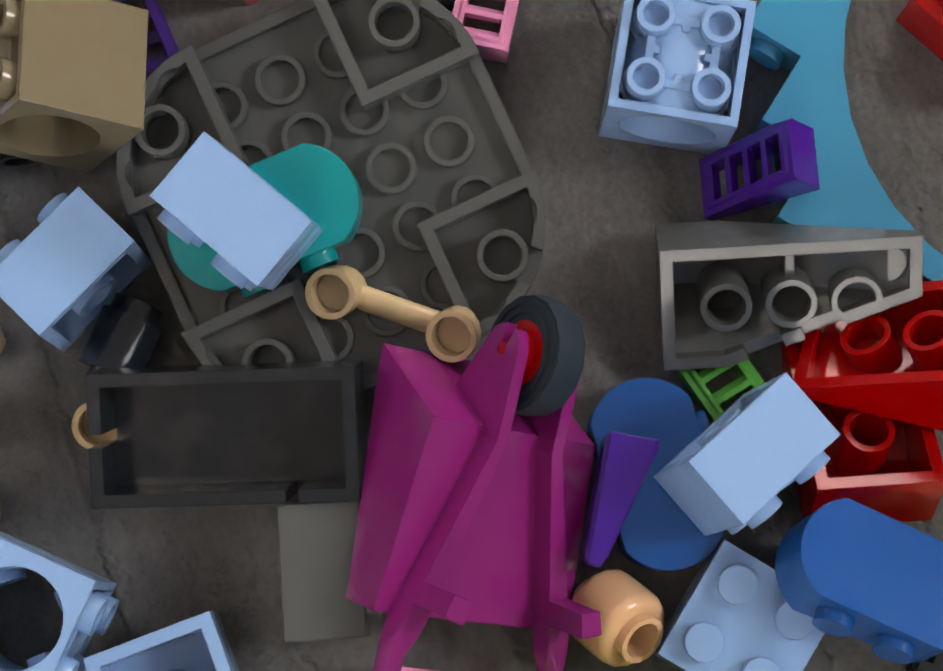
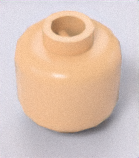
[572,569,664,667]

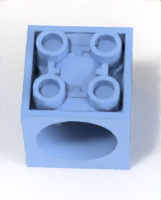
[598,0,757,154]
[0,531,119,671]

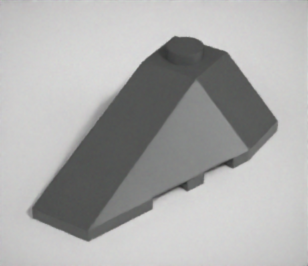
[655,221,923,371]

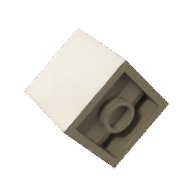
[0,0,148,173]

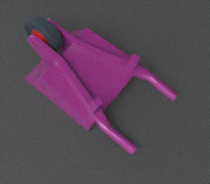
[345,295,602,671]

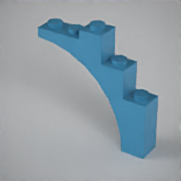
[749,0,943,282]

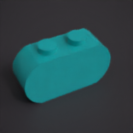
[167,143,363,299]

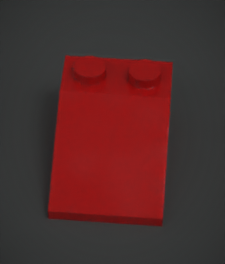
[794,280,943,431]
[780,340,943,522]

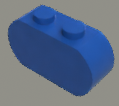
[586,378,724,572]
[775,498,943,664]

